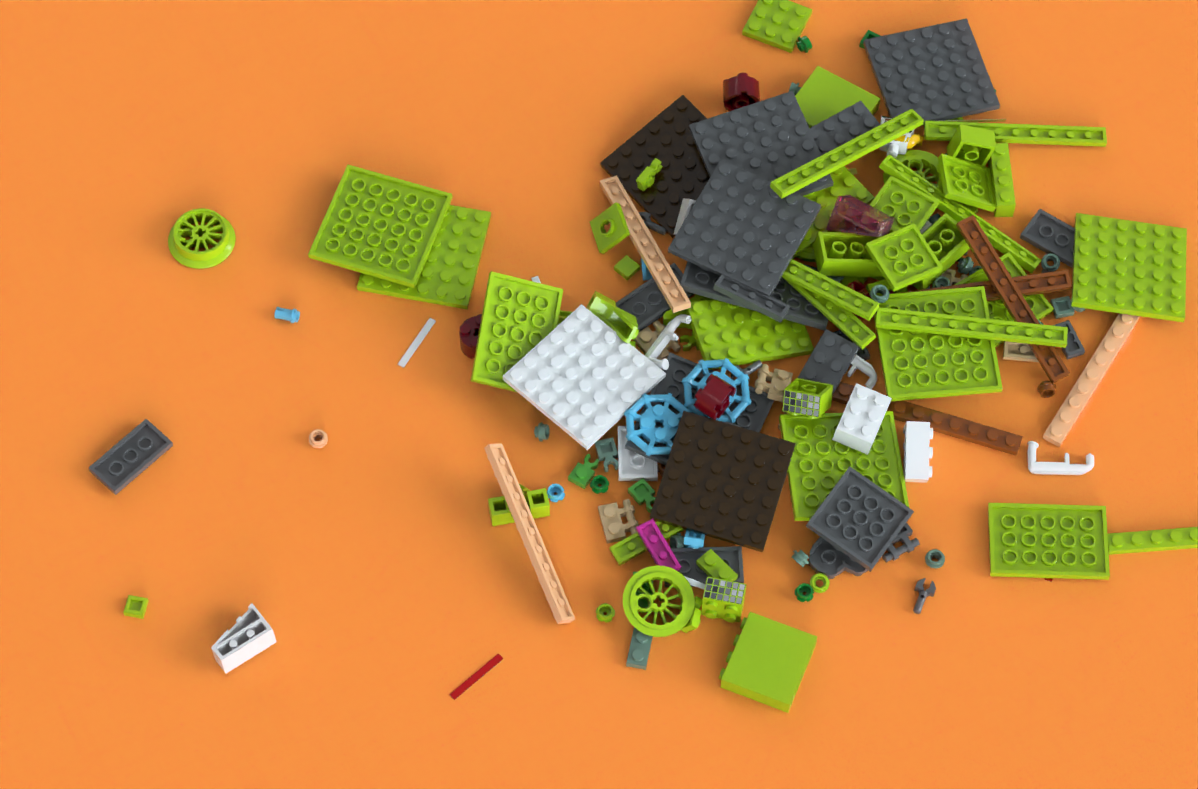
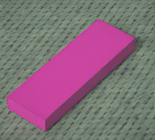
[635,518,681,571]

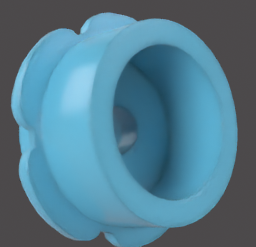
[547,484,565,502]

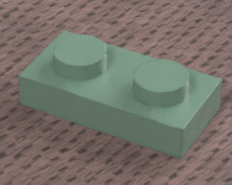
[626,627,653,670]

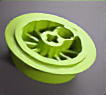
[883,150,943,191]
[168,208,236,269]
[623,565,695,637]

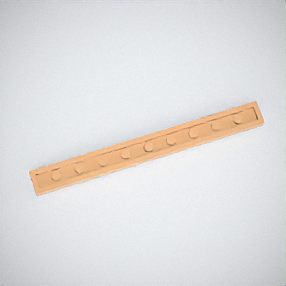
[600,175,691,313]
[1043,313,1141,447]
[484,443,575,624]

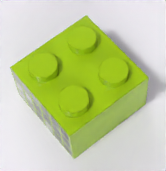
[782,378,833,419]
[701,577,747,623]

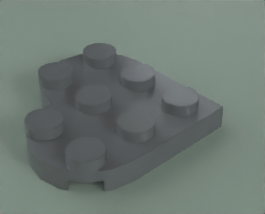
[809,537,868,579]

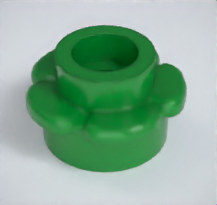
[796,36,812,53]
[590,475,609,494]
[795,583,814,602]

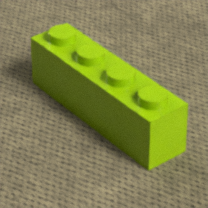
[988,143,1016,217]

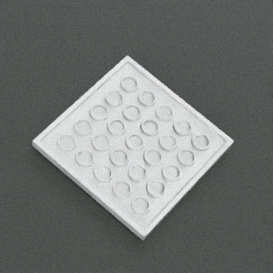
[503,304,666,450]

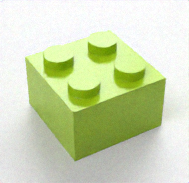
[946,124,996,166]

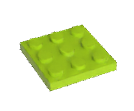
[742,0,812,53]
[938,153,997,212]
[862,176,939,233]
[865,223,943,292]

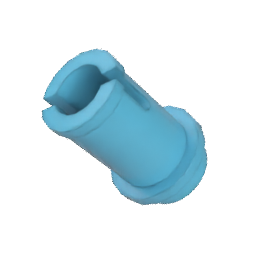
[274,307,300,323]

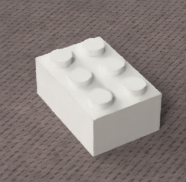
[832,383,892,455]

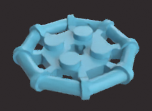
[682,358,752,423]
[624,393,692,456]

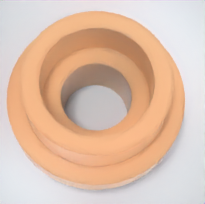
[309,429,328,448]

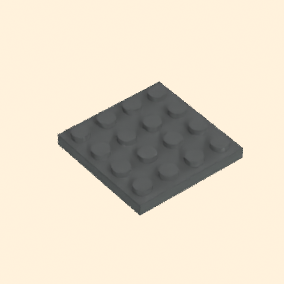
[806,467,914,572]

